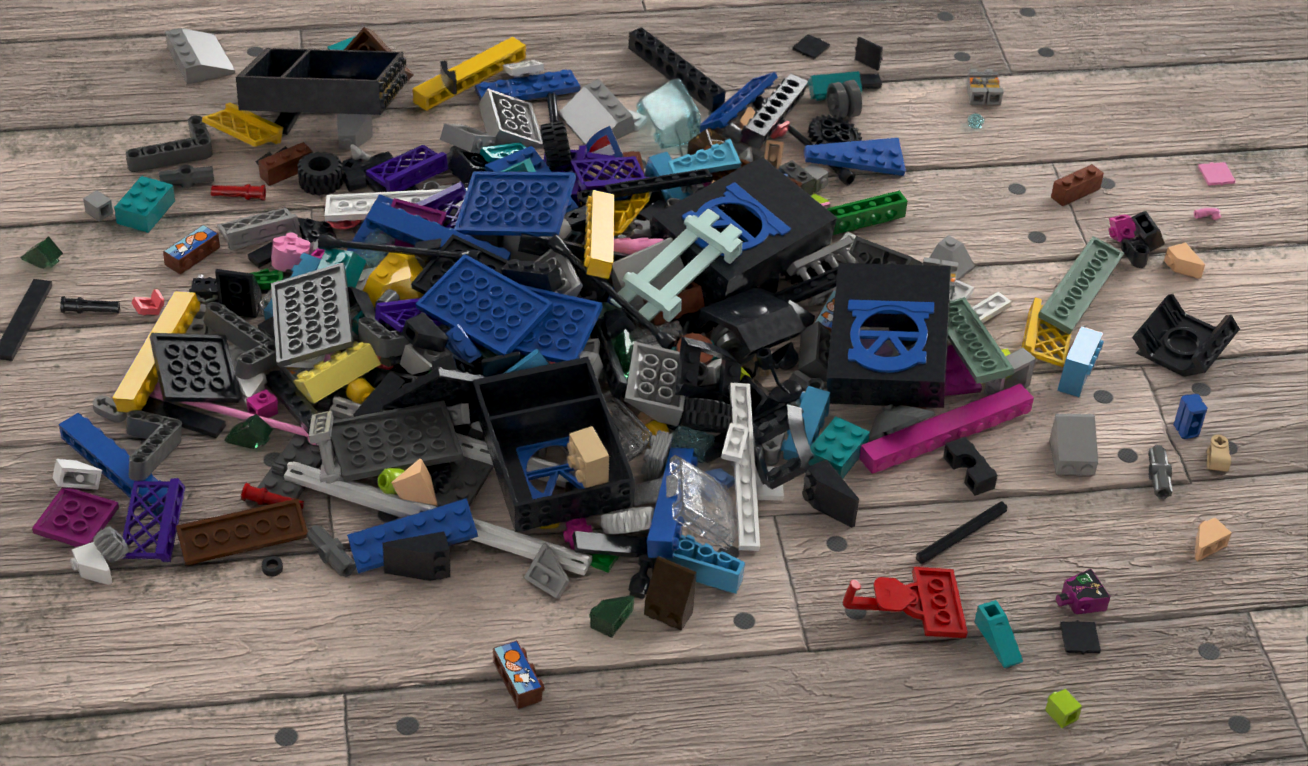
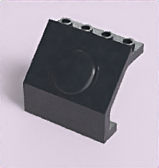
[694,288,806,360]
[1132,294,1240,377]

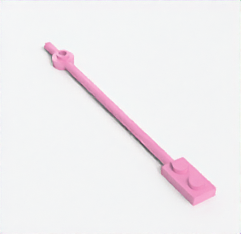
[150,382,316,445]

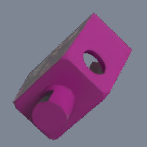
[1056,569,1110,615]

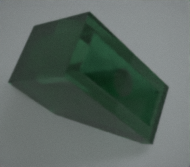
[20,236,63,269]
[612,329,636,378]
[225,414,273,449]
[589,595,634,638]

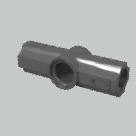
[159,165,214,188]
[1148,445,1173,499]
[307,525,356,577]

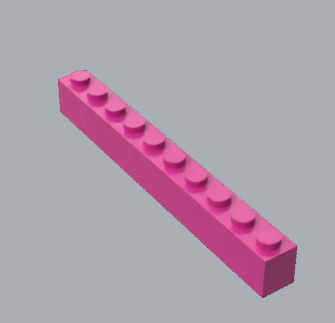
[859,383,1034,474]

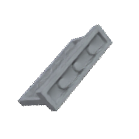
[217,207,300,250]

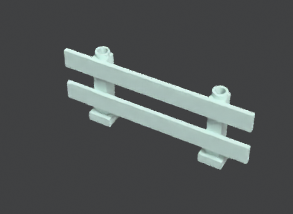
[610,209,742,322]

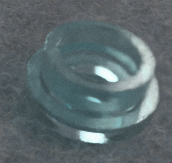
[967,114,984,129]

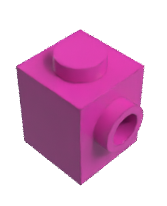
[246,389,279,418]

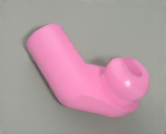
[1194,208,1221,220]

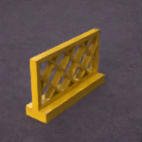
[202,103,283,147]
[1021,297,1072,368]

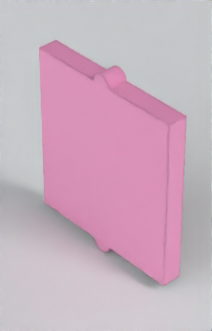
[1198,162,1235,186]

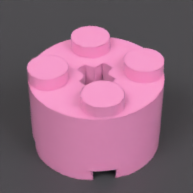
[271,233,310,273]

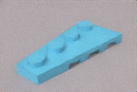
[668,139,741,174]

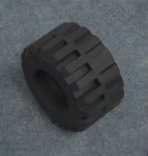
[540,121,572,168]
[297,152,343,196]
[681,398,732,433]

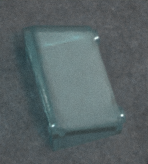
[636,79,701,149]

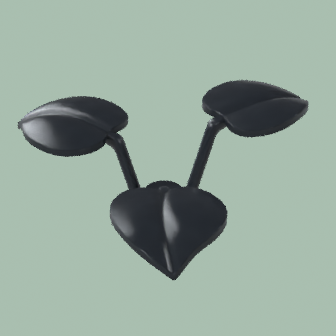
[742,342,802,404]

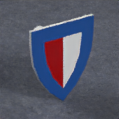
[586,126,623,158]

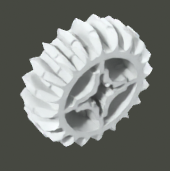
[601,506,654,534]

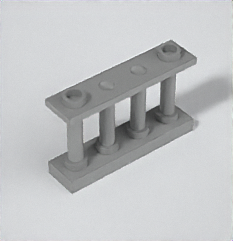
[787,237,855,307]
[309,410,341,484]

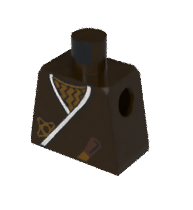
[687,127,726,155]

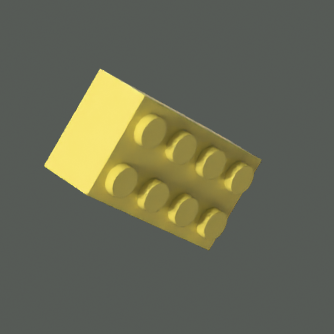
[293,341,381,403]

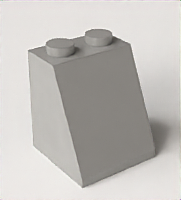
[1049,414,1098,475]

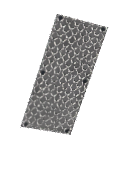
[621,472,683,510]

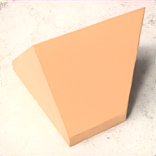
[391,459,438,506]

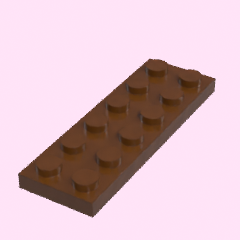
[176,498,308,566]

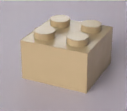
[567,426,609,488]

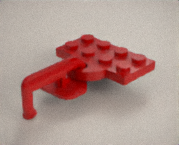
[842,567,968,638]

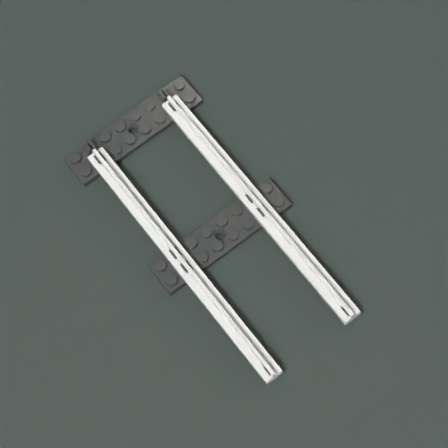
[257,388,592,576]

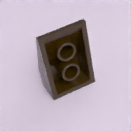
[644,556,697,631]

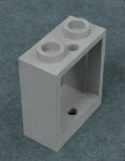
[440,123,496,153]
[984,348,1036,396]

